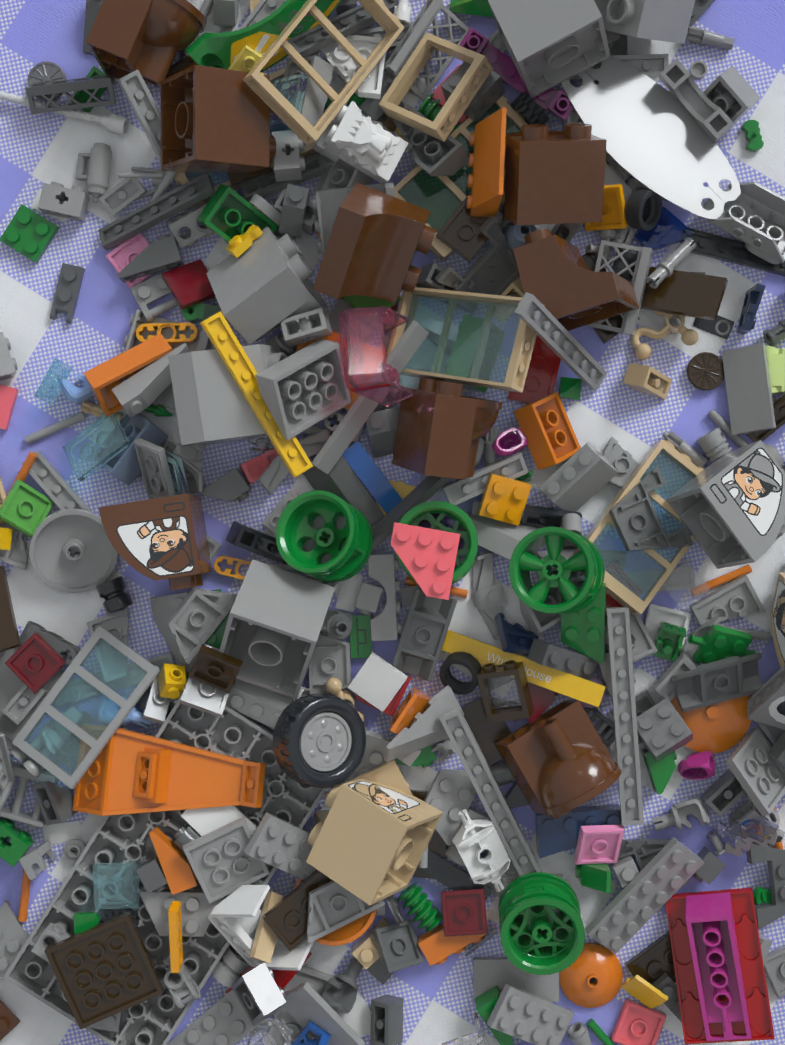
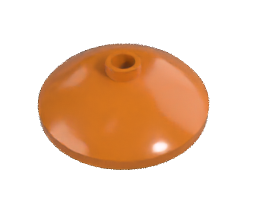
[559,943,623,1008]

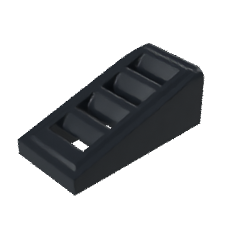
[584,707,615,748]

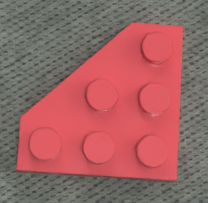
[391,522,460,601]

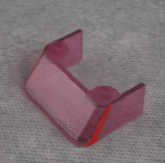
[339,306,414,407]

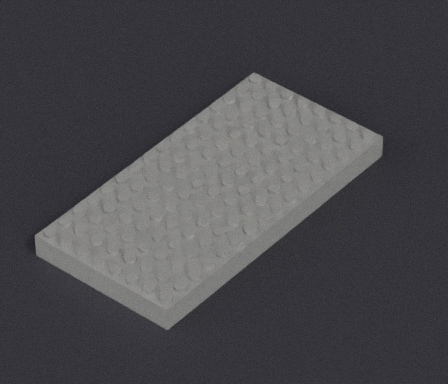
[4,693,327,1045]

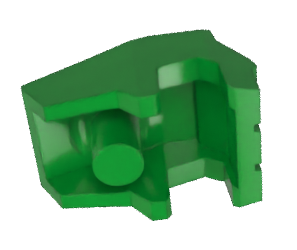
[652,622,686,662]

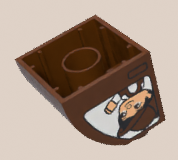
[99,493,213,591]

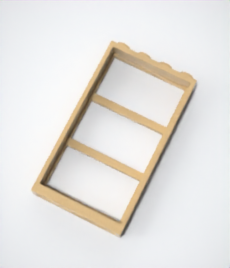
[243,0,405,145]

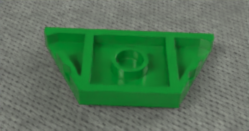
[561,583,606,663]

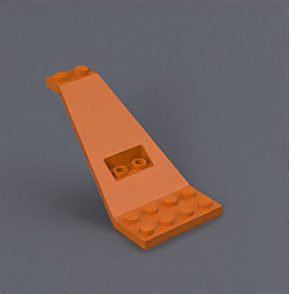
[73,724,266,816]

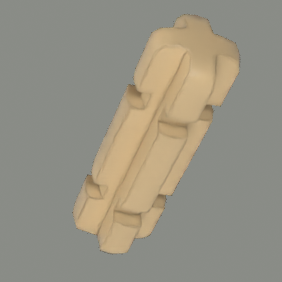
[81,401,123,424]

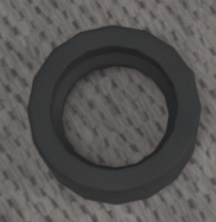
[625,188,662,231]
[439,652,482,695]

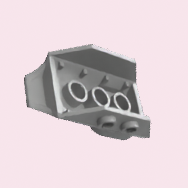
[703,182,785,264]

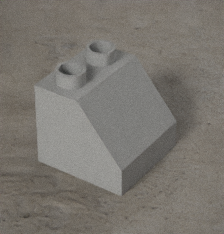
[168,344,287,445]

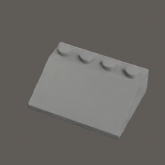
[256,339,351,440]

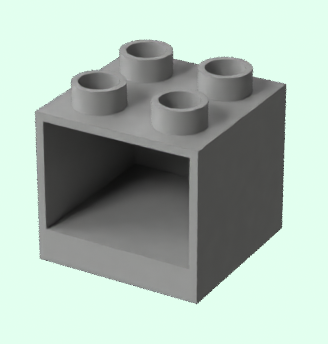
[487,0,610,98]

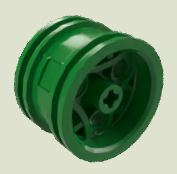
[395,501,478,584]
[498,872,585,975]

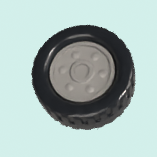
[272,694,366,788]

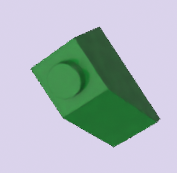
[641,749,677,795]
[575,863,611,893]

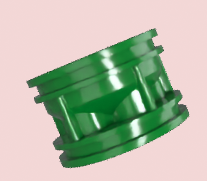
[276,490,373,583]

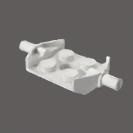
[452,809,511,892]

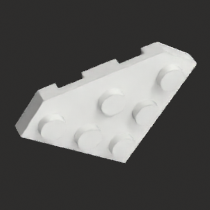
[321,35,386,99]

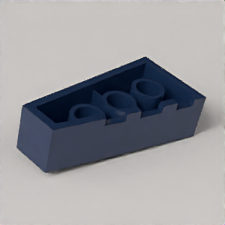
[534,804,625,858]

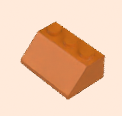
[514,392,581,470]

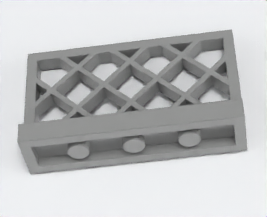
[384,0,469,101]
[587,240,653,336]

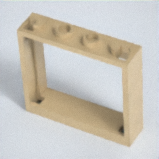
[379,32,493,142]

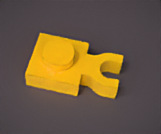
[225,224,263,258]

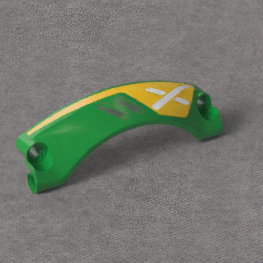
[185,0,342,72]

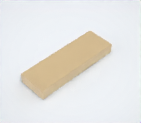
[249,891,284,964]

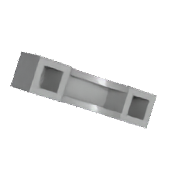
[659,58,734,143]
[368,554,401,641]

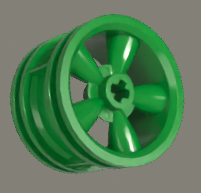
[509,527,605,614]

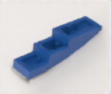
[342,441,402,514]

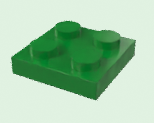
[0,204,60,264]

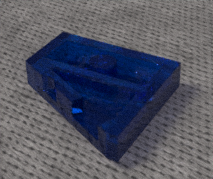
[634,206,694,251]

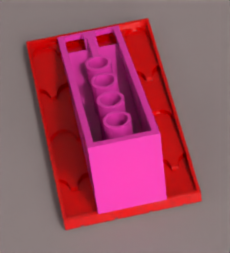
[665,887,775,1044]

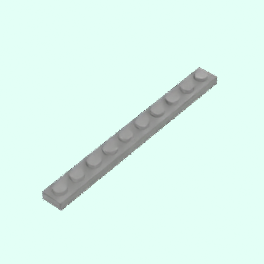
[606,607,644,826]
[439,707,542,876]

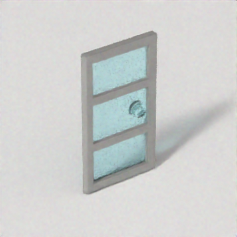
[12,625,161,789]

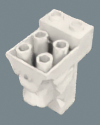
[314,101,408,184]

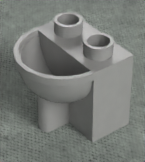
[594,0,695,44]
[206,226,329,344]

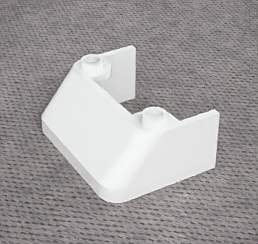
[208,884,314,971]

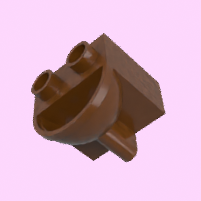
[86,0,207,87]
[504,123,607,225]
[392,378,503,480]
[494,700,622,819]

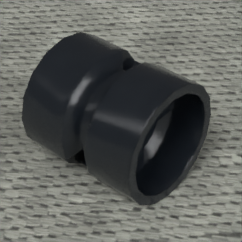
[96,576,133,614]

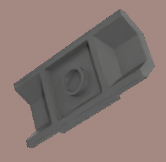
[392,588,457,682]
[673,652,763,712]

